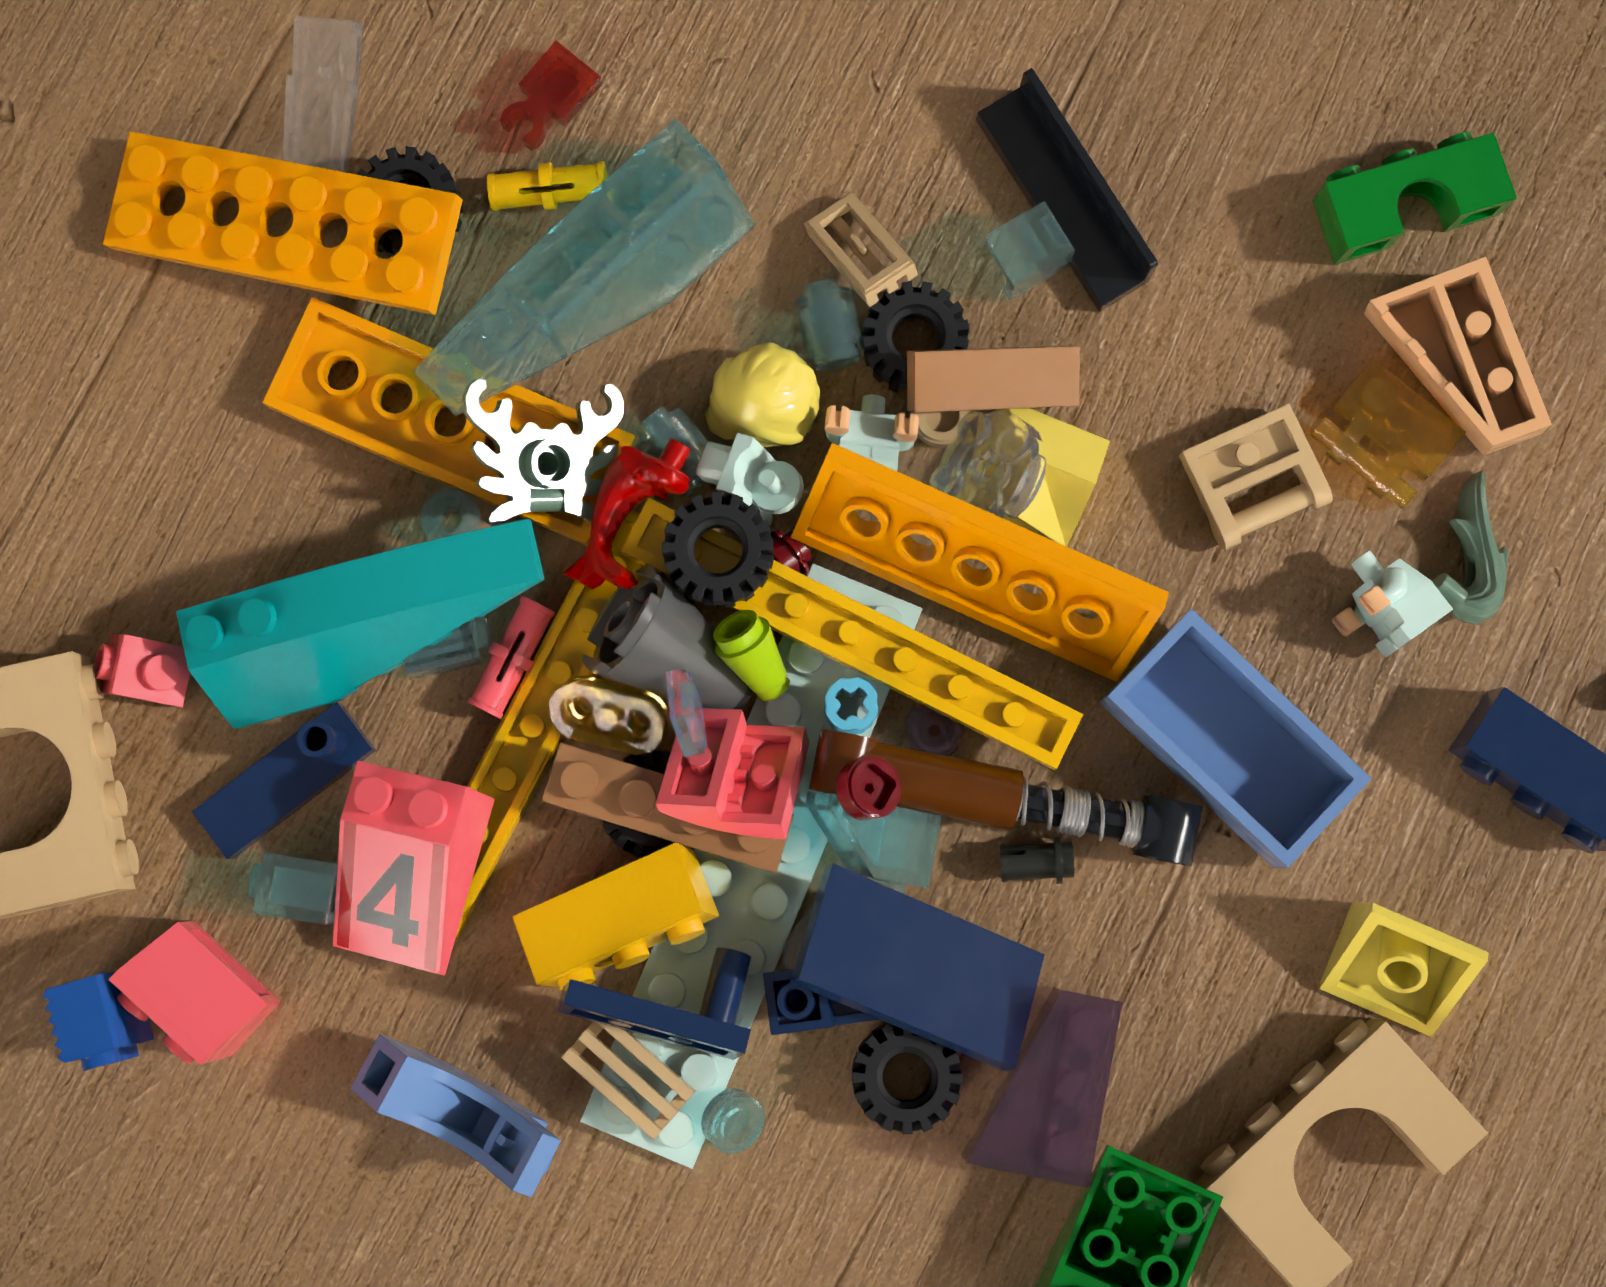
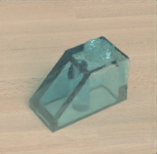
[805,792,941,894]

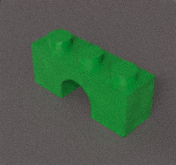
[1312,132,1517,265]

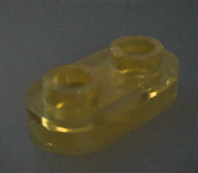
[549,676,671,755]

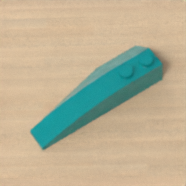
[176,519,545,729]

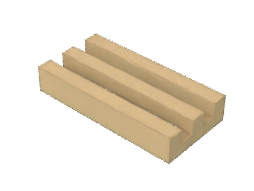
[804,192,918,307]
[561,1022,696,1140]

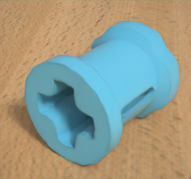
[824,677,879,735]

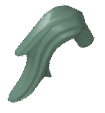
[1432,471,1508,625]

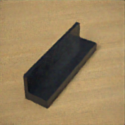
[976,68,1158,312]

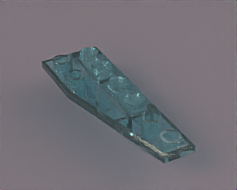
[414,118,754,416]

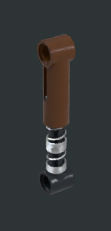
[809,729,1203,866]

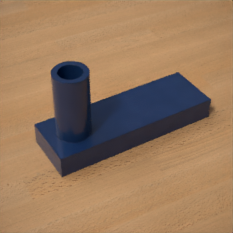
[192,702,376,859]
[557,948,752,1060]

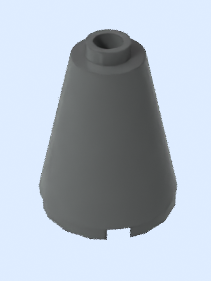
[582,565,753,709]

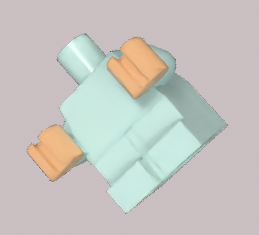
[824,394,919,471]
[1332,550,1453,658]

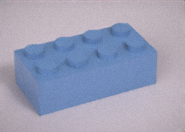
[1098,609,1372,868]

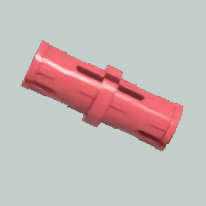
[467,596,555,719]

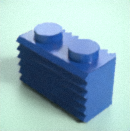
[42,972,154,1071]

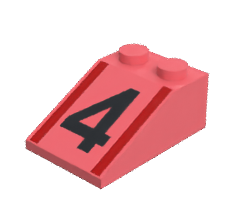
[333,761,495,976]

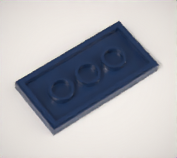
[790,863,1045,1071]

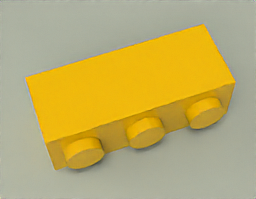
[512,842,720,993]

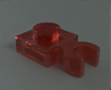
[500,40,602,151]

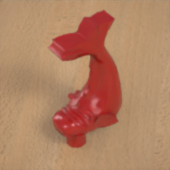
[563,438,691,590]

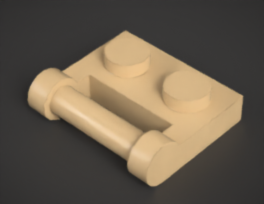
[1179,403,1333,551]

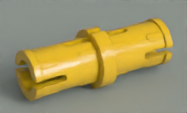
[487,161,609,211]

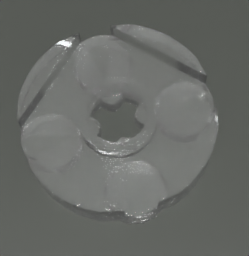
[929,411,1046,519]

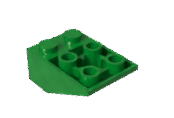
[1036,1145,1223,1287]

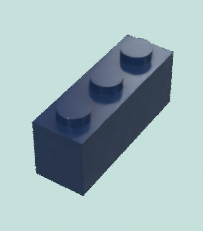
[1448,687,1606,854]

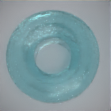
[420,489,481,540]

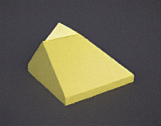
[959,408,1110,547]

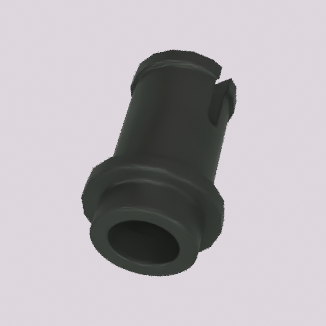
[1000,836,1074,884]

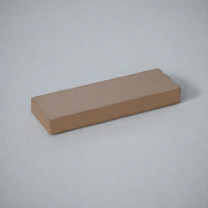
[907,345,1080,413]

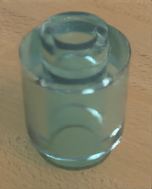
[794,279,863,371]
[635,406,709,496]

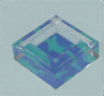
[666,668,707,757]

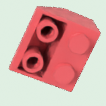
[108,921,281,1065]

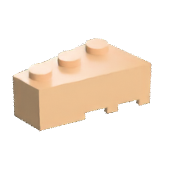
[1364,257,1552,455]

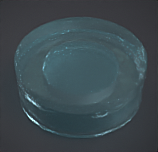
[701,1088,765,1154]

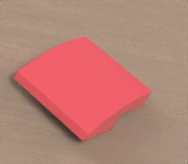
[656,708,810,840]

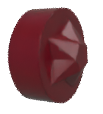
[836,756,901,821]

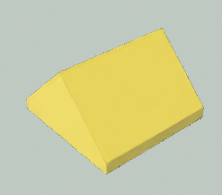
[1319,902,1489,1037]

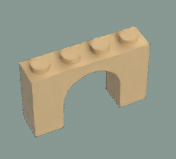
[0,651,139,920]
[1196,1018,1488,1287]

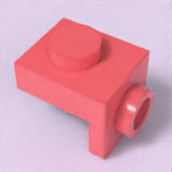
[94,634,190,708]

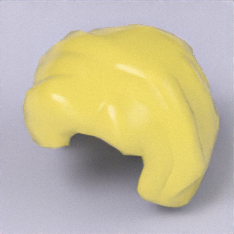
[705,342,820,447]

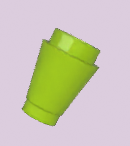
[713,610,790,701]

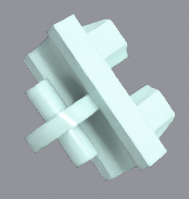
[696,433,804,527]

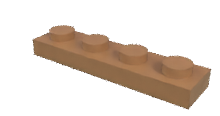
[542,743,794,873]

